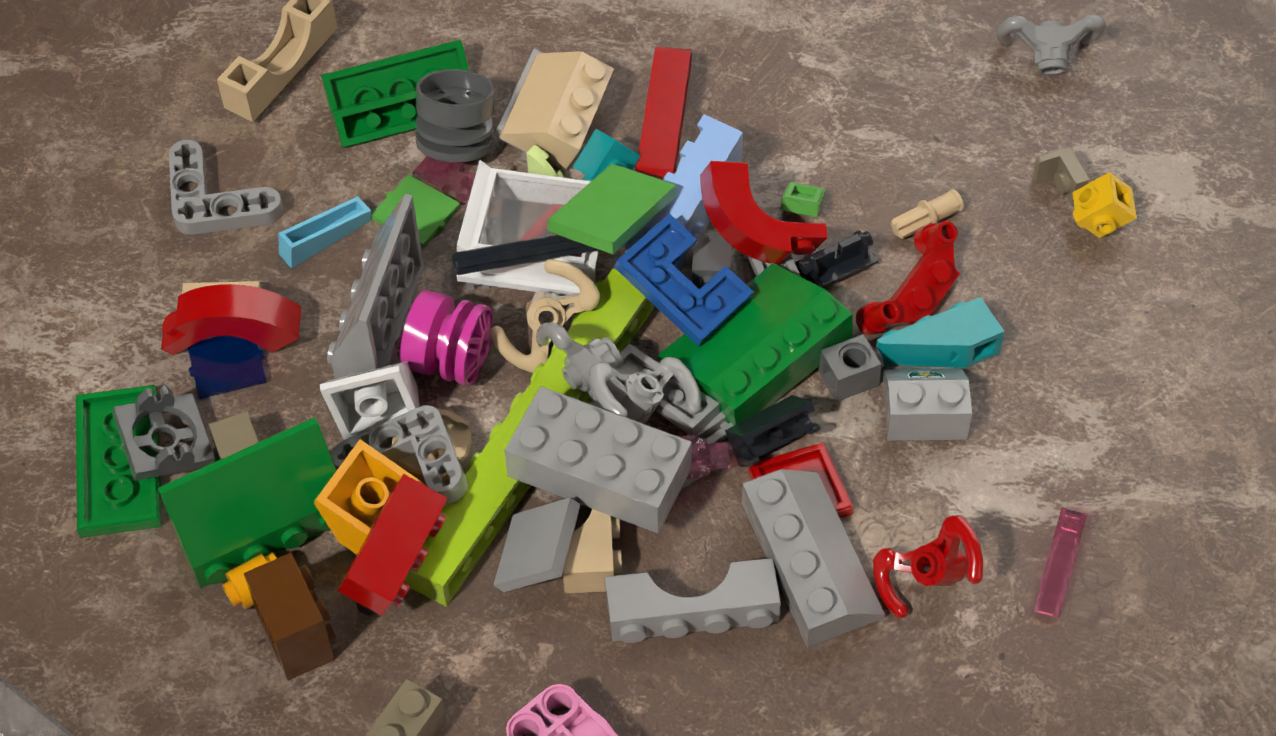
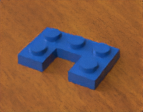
[614,213,754,347]

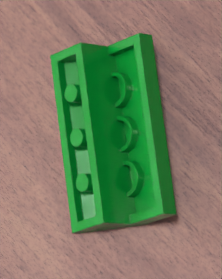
[320,39,469,148]

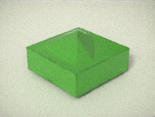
[780,182,826,217]

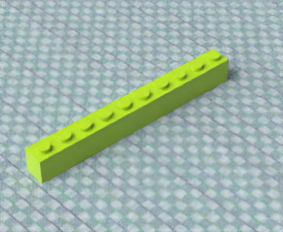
[404,268,654,607]

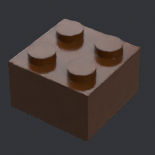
[243,553,337,681]

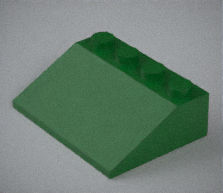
[658,264,853,425]
[158,417,336,589]

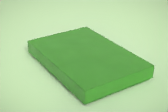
[547,164,676,254]

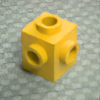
[1072,172,1137,238]

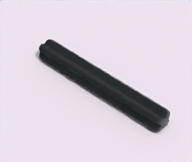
[452,234,599,275]

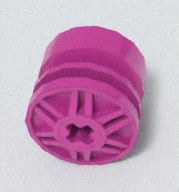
[400,290,494,387]

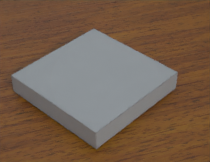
[493,497,580,592]

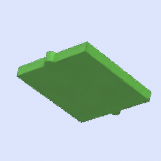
[371,174,461,248]

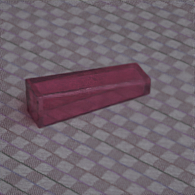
[1033,507,1087,618]

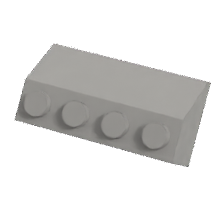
[742,469,885,648]

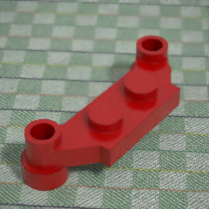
[856,221,960,335]

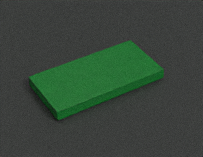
[76,385,162,538]

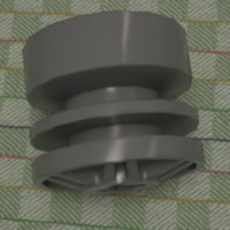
[416,69,495,162]

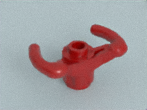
[873,515,984,618]

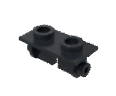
[794,230,878,288]

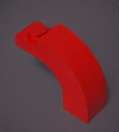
[700,161,827,264]
[161,284,301,356]

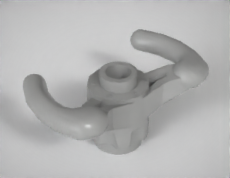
[996,15,1106,75]
[536,322,622,409]
[589,357,701,424]

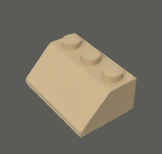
[499,51,614,172]

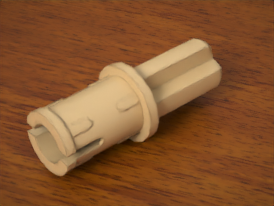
[890,189,964,239]

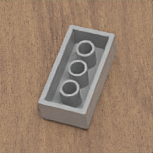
[504,386,692,534]

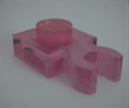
[412,156,476,204]

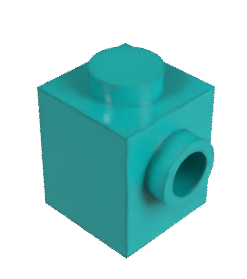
[573,129,640,181]

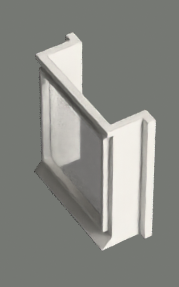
[457,160,600,296]

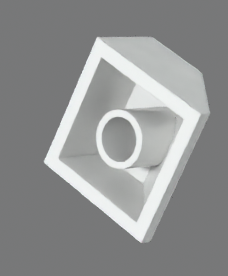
[320,361,420,440]

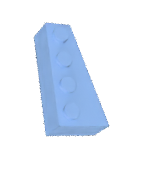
[625,114,743,270]

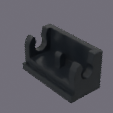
[725,395,820,467]

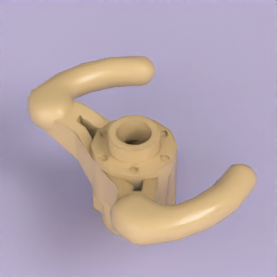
[491,259,600,373]

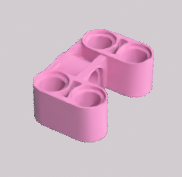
[506,684,618,736]

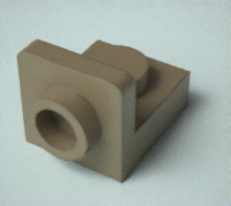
[1033,146,1090,207]

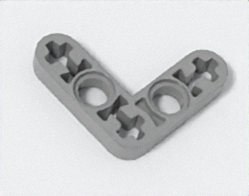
[169,140,283,235]
[331,405,468,504]

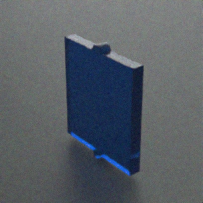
[188,336,267,399]

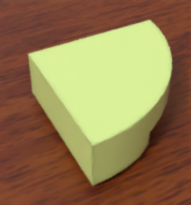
[526,145,563,177]

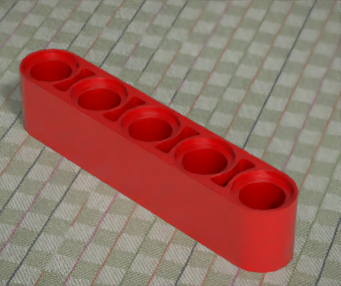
[636,46,692,180]

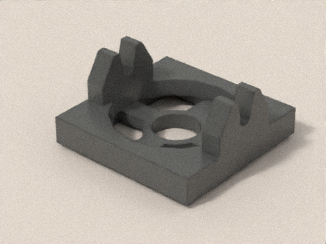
[113,385,215,481]

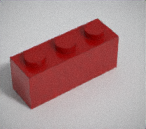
[337,474,448,616]

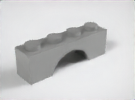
[605,558,781,643]

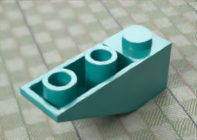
[876,297,1005,368]

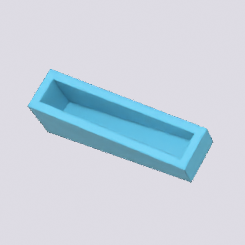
[278,196,371,269]

